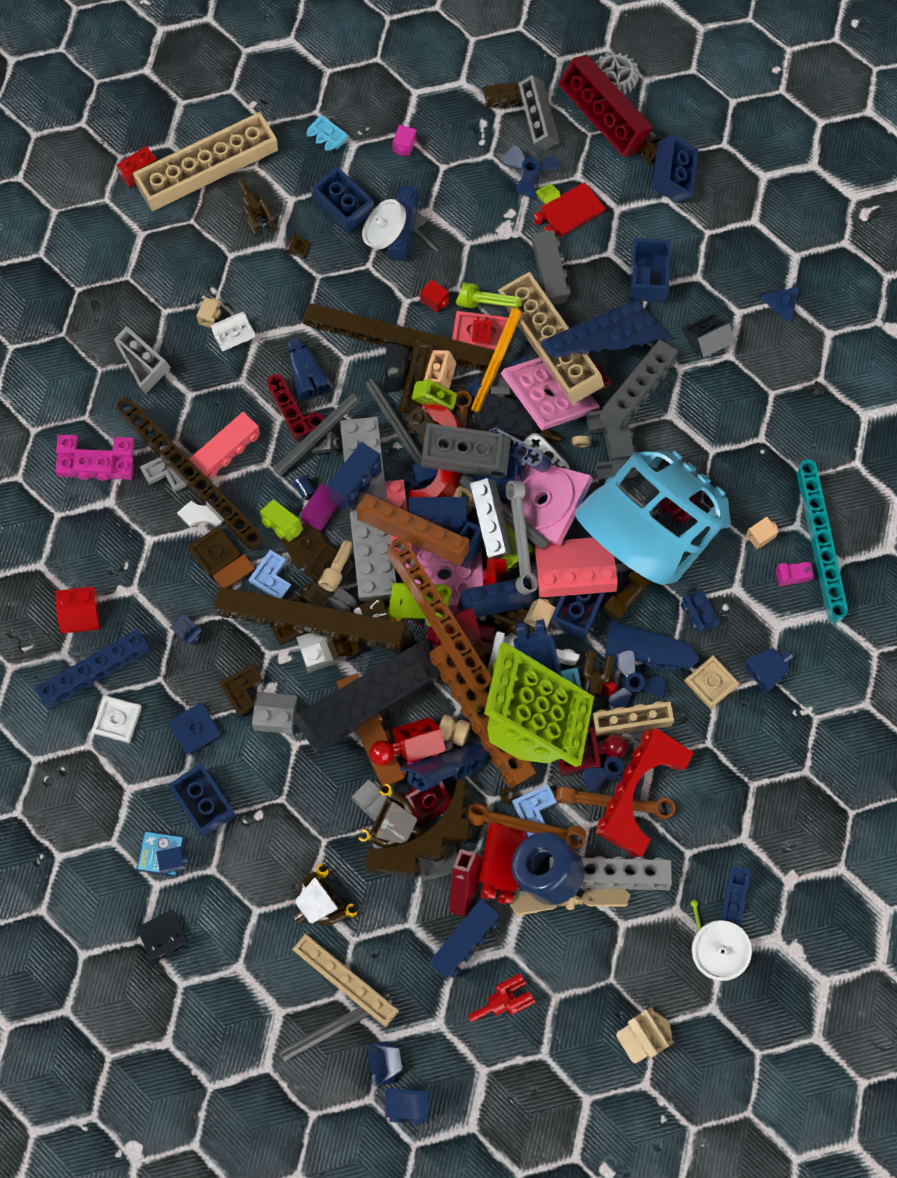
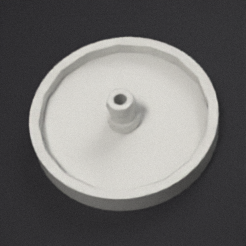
[362,199,406,250]
[692,920,752,981]

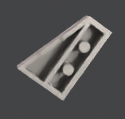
[114,326,171,394]

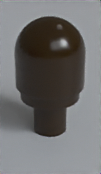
[536,428,562,444]

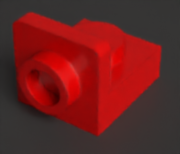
[472,316,492,343]

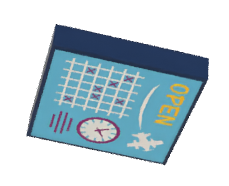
[136,831,184,877]

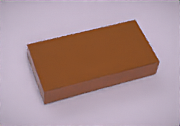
[212,554,255,588]

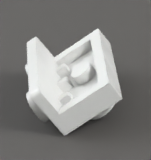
[211,312,256,351]

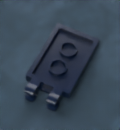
[513,619,563,677]

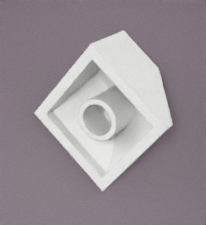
[296,633,345,673]

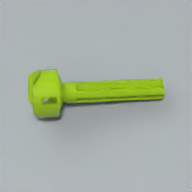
[456,282,522,309]

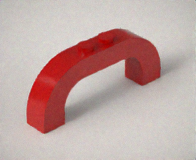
[407,404,464,510]

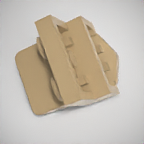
[616,1007,674,1063]

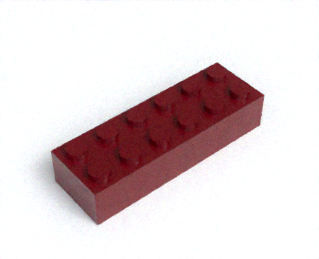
[558,54,653,158]

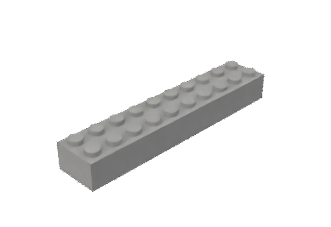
[340,417,396,605]

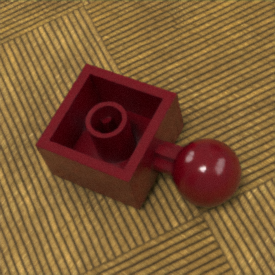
[557,727,628,776]

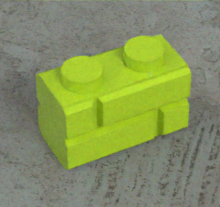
[412,379,457,411]

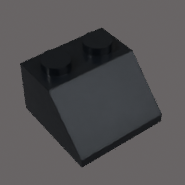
[682,314,735,358]

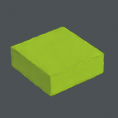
[535,183,560,204]

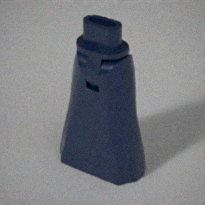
[287,338,333,401]

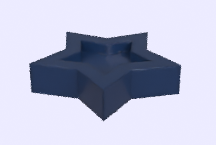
[468,376,482,397]

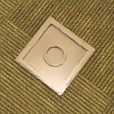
[684,655,740,710]

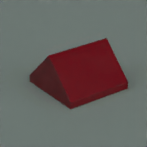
[404,780,452,826]

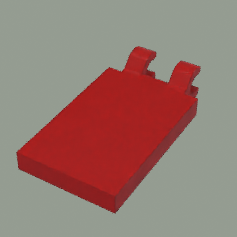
[533,182,605,237]
[479,822,527,904]

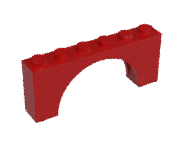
[595,728,694,857]

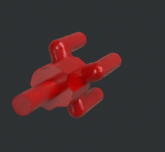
[468,973,536,1022]

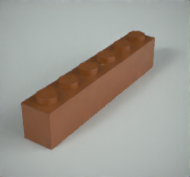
[357,493,469,566]
[336,673,407,791]

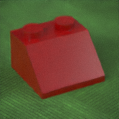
[55,587,100,634]

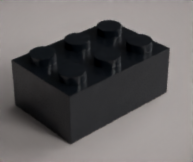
[479,394,538,447]

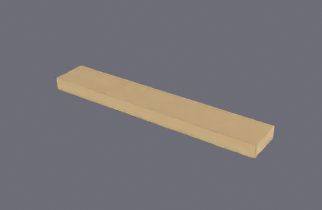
[292,934,399,1028]

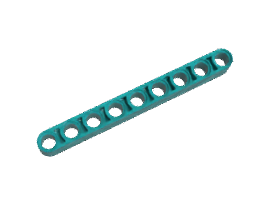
[797,459,848,623]

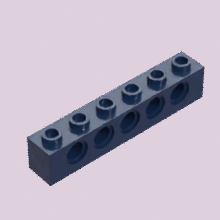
[35,628,150,710]

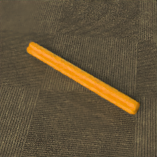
[471,308,522,413]

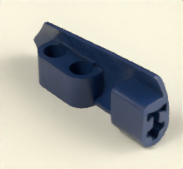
[605,622,699,670]
[400,744,489,791]

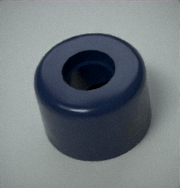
[511,832,585,905]

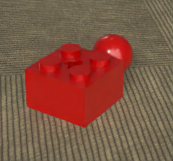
[369,717,446,766]

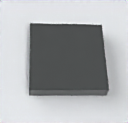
[417,841,458,882]

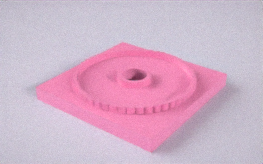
[501,358,600,431]
[505,461,593,545]
[406,544,483,610]

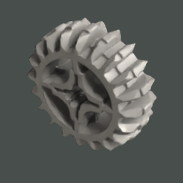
[595,51,639,96]

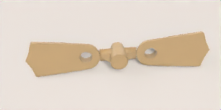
[510,889,630,916]

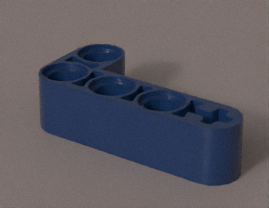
[489,428,551,473]

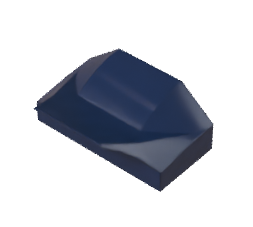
[367,1041,403,1087]

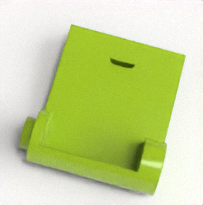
[388,583,451,626]

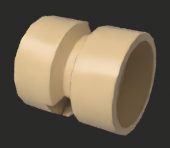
[439,714,471,747]

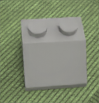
[252,692,298,734]

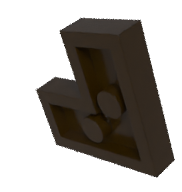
[219,664,263,717]

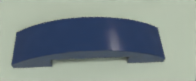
[721,866,751,928]

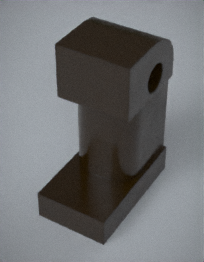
[603,570,648,622]

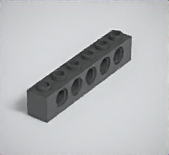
[599,340,678,430]

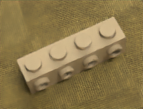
[591,701,674,738]

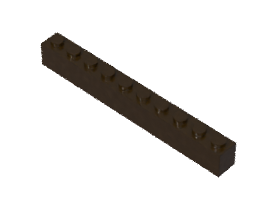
[214,587,408,652]

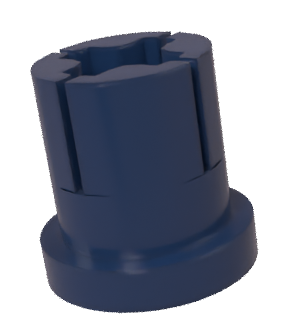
[292,475,315,500]

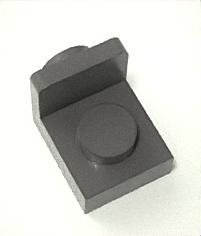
[311,432,341,455]

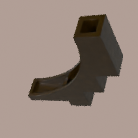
[365,779,472,878]

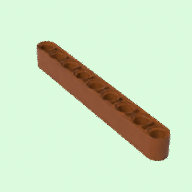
[387,538,491,693]

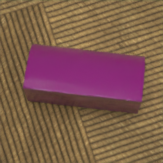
[301,484,338,531]

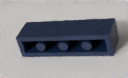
[387,186,420,261]
[457,578,538,618]
[429,899,500,980]

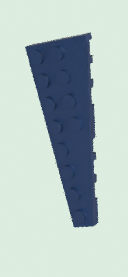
[541,300,671,358]

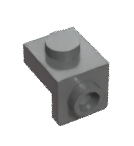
[491,377,510,398]

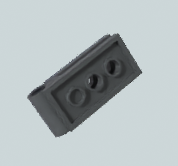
[421,423,511,478]

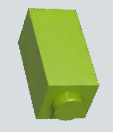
[260,499,303,542]

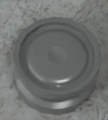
[328,588,358,612]

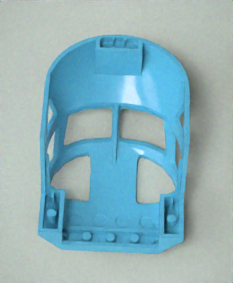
[575,450,731,585]

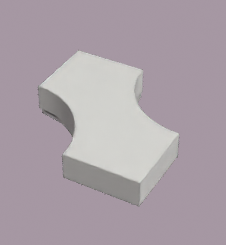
[177,501,231,528]

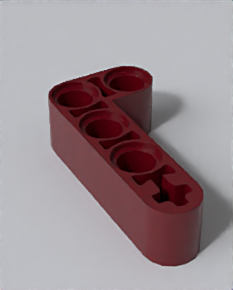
[267,374,324,443]

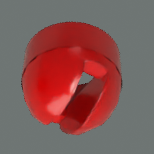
[602,680,619,697]

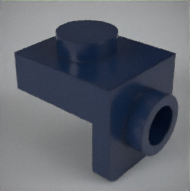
[169,613,202,644]

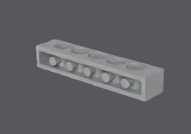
[549,856,672,890]

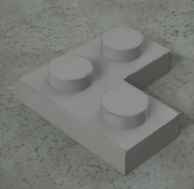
[140,457,187,492]

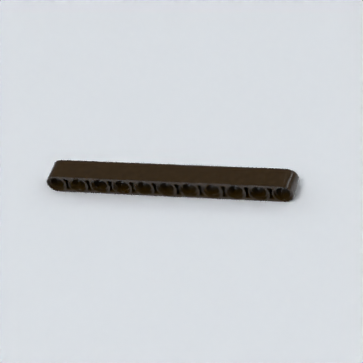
[302,303,495,372]
[117,398,262,550]

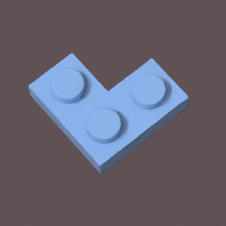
[249,550,291,599]
[512,785,557,837]

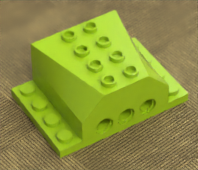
[484,642,594,767]

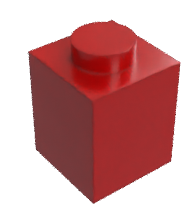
[420,280,449,312]

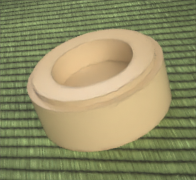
[572,436,591,448]

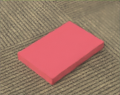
[452,311,508,354]

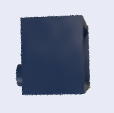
[629,238,670,303]

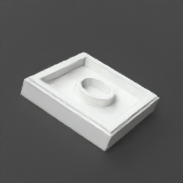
[91,695,142,744]

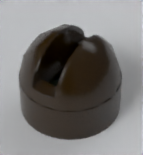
[500,788,516,804]

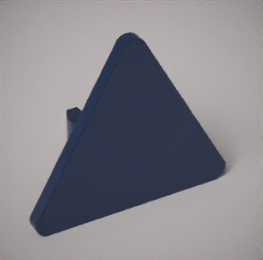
[761,287,799,323]

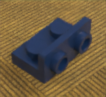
[681,590,720,635]

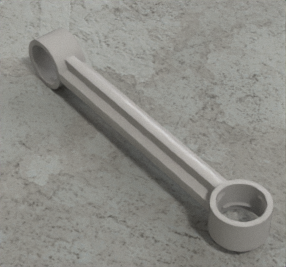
[506,481,538,595]

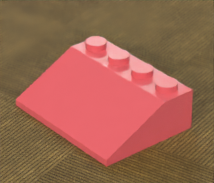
[534,538,618,598]

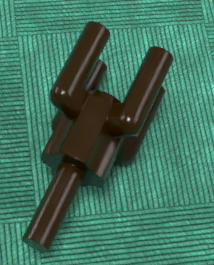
[238,179,277,237]
[579,651,615,696]

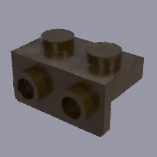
[405,406,435,444]
[488,608,528,635]

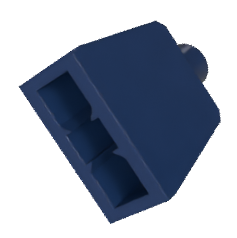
[743,648,793,695]

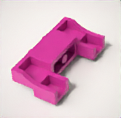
[55,435,135,481]

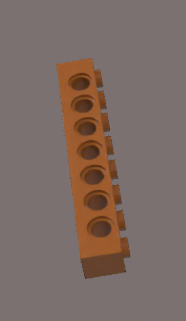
[429,644,536,788]

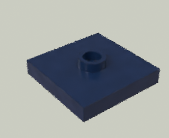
[167,702,221,756]

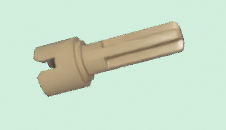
[318,540,353,592]

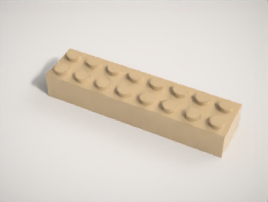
[133,112,278,211]
[498,272,604,405]

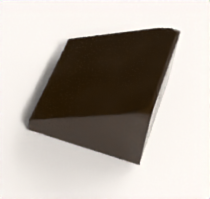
[284,234,311,259]

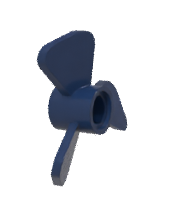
[503,145,560,198]
[608,650,666,709]
[582,739,642,793]

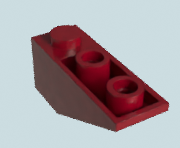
[449,849,483,917]

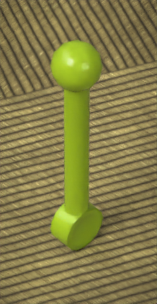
[690,900,701,930]

